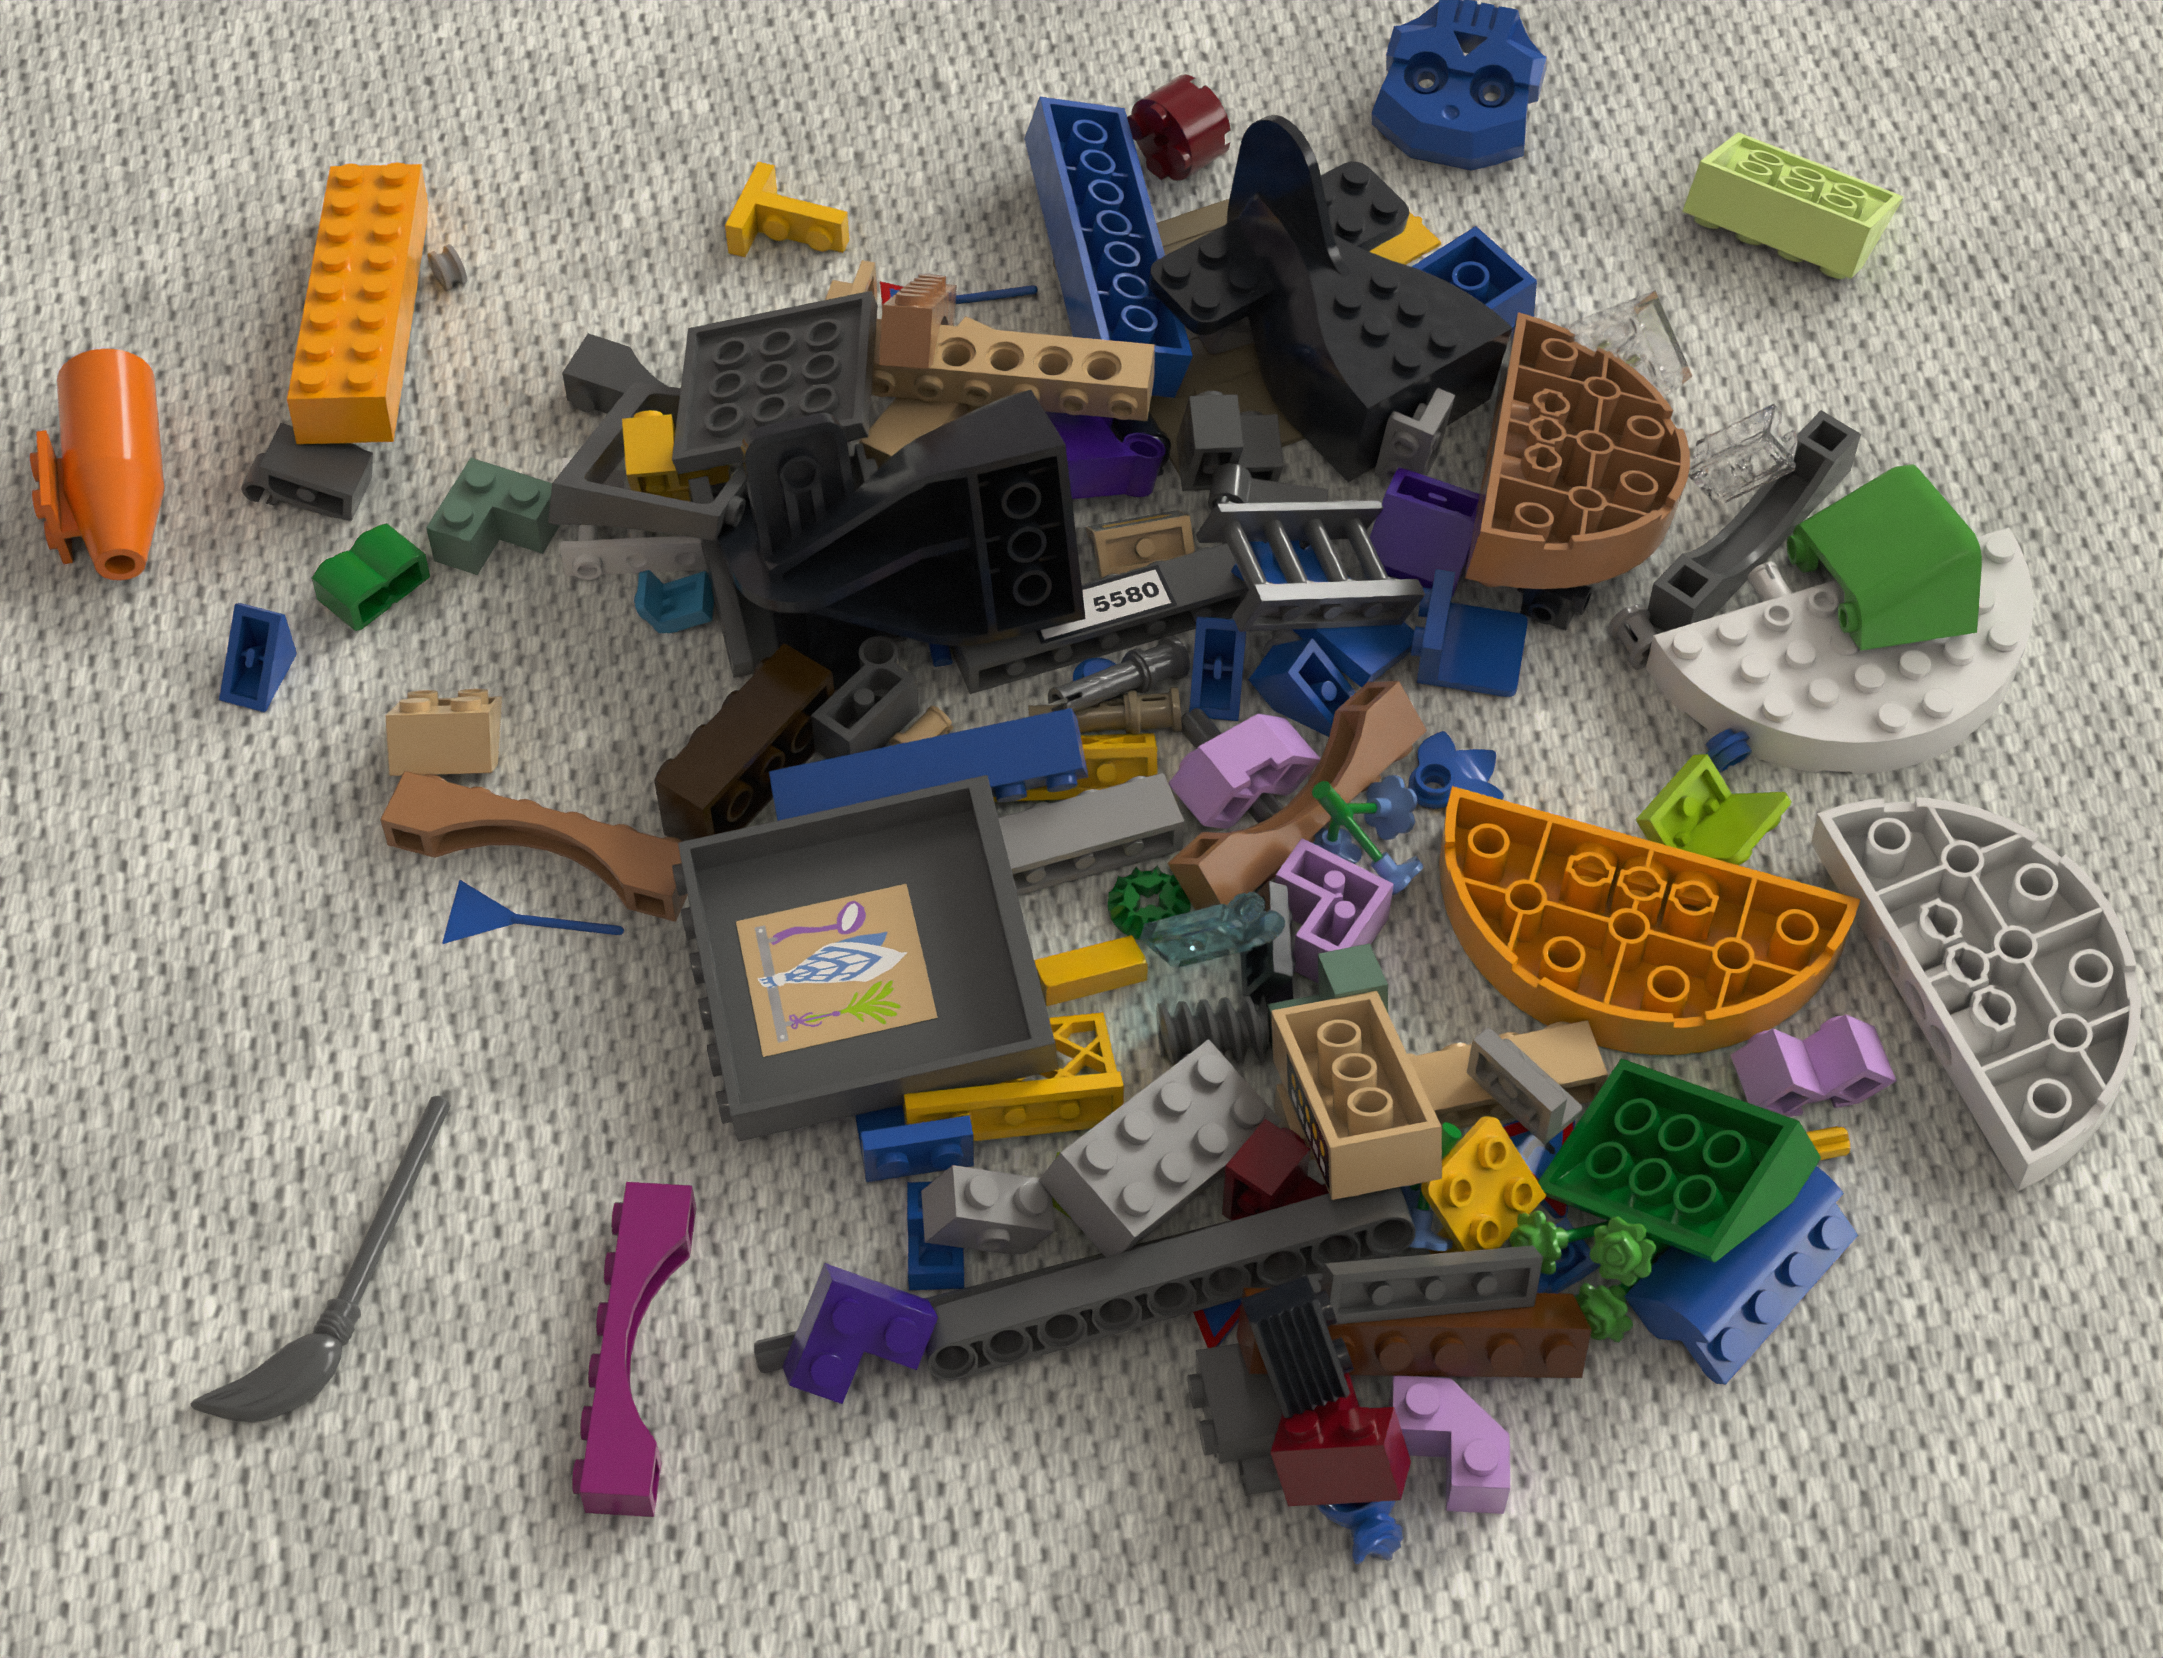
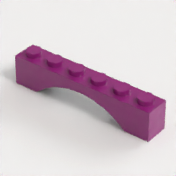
[572,1182,697,1517]

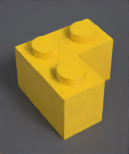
[622,410,731,502]

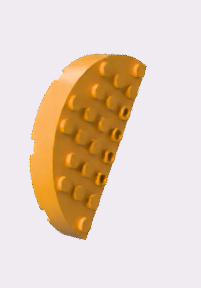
[1439,786,1861,1055]

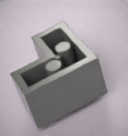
[1176,391,1284,491]

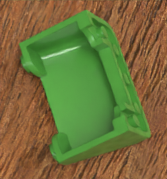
[1787,464,1982,651]

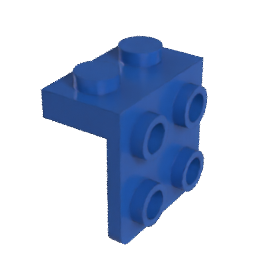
[1411,569,1528,697]
[855,1105,974,1182]

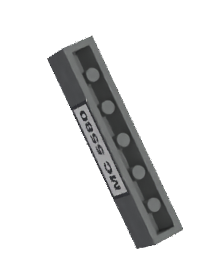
[951,543,1249,694]

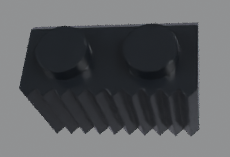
[1241,1275,1354,1419]

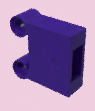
[1045,411,1166,499]

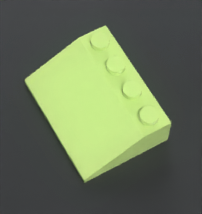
[1682,132,1904,279]

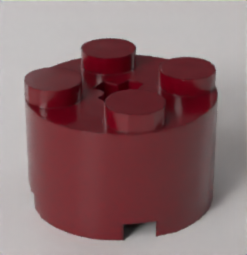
[1127,74,1231,181]

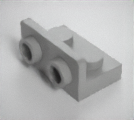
[1374,388,1455,484]
[1467,1027,1582,1145]

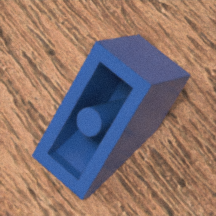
[1248,638,1356,737]

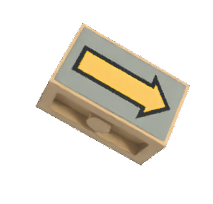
[1085,510,1195,579]

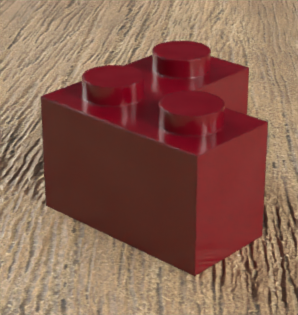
[1222,1119,1329,1221]
[1270,1373,1411,1507]

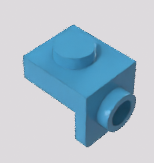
[634,570,714,633]

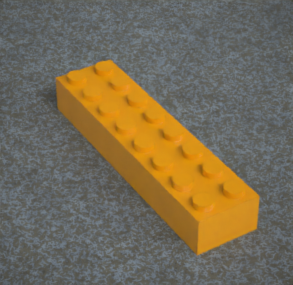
[287,162,428,444]

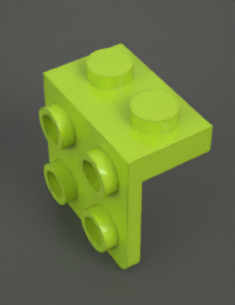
[1635,754,1792,865]

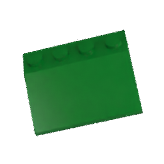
[1538,1058,1821,1263]

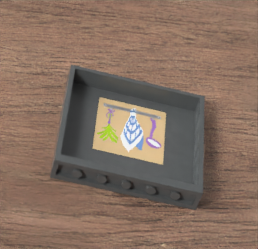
[672,775,1059,1142]

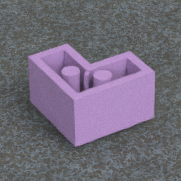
[1275,838,1394,984]

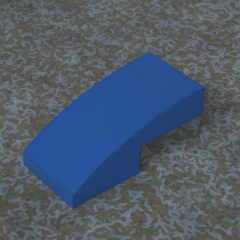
[907,1181,965,1291]

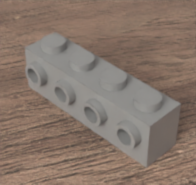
[998,773,1184,895]

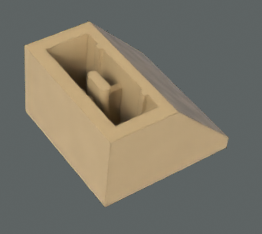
[385,689,502,776]

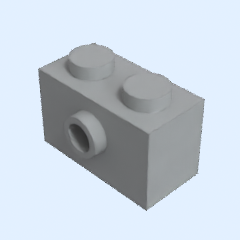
[921,1165,1055,1255]

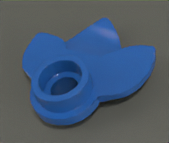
[1408,731,1504,809]

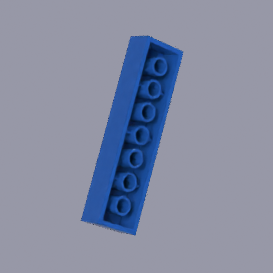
[1024,97,1193,398]

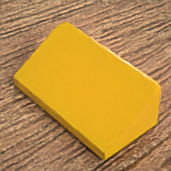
[1034,935,1148,1006]

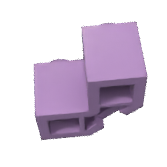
[1169,714,1321,829]
[1730,1014,1896,1117]
[1389,1376,1510,1514]

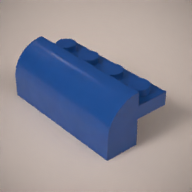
[1624,1166,1858,1385]

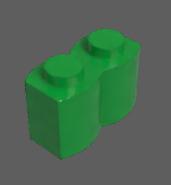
[311,523,430,631]

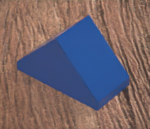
[219,603,297,712]
[1189,617,1246,721]

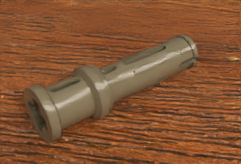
[1028,687,1182,734]

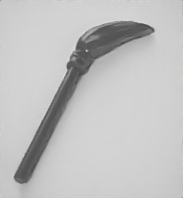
[190,1096,450,1423]

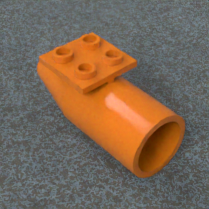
[30,349,164,580]

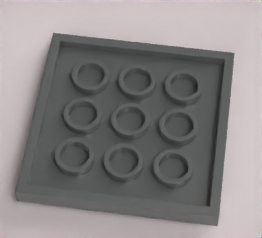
[672,291,878,474]

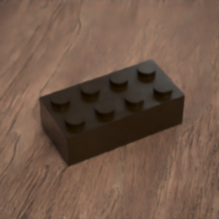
[654,643,834,841]

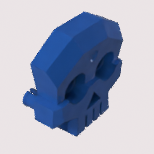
[1371,0,1547,171]

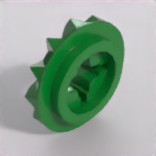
[1108,865,1191,941]

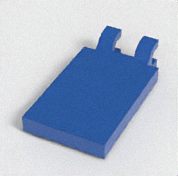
[1231,540,1415,687]

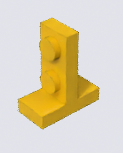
[725,162,850,257]

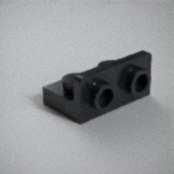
[1238,881,1296,1007]

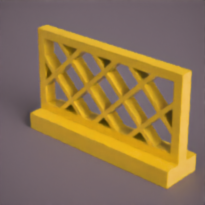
[903,1012,1124,1141]

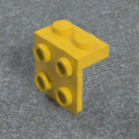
[1421,1116,1546,1254]

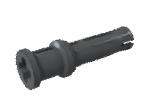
[1048,636,1190,713]

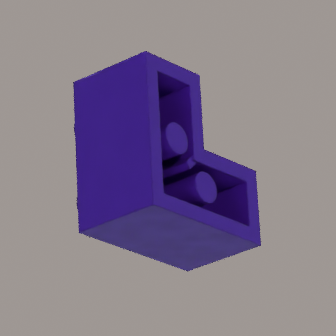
[782,1263,938,1404]

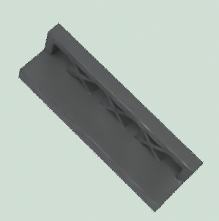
[1302,1246,1543,1325]

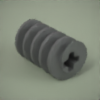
[1156,995,1269,1066]

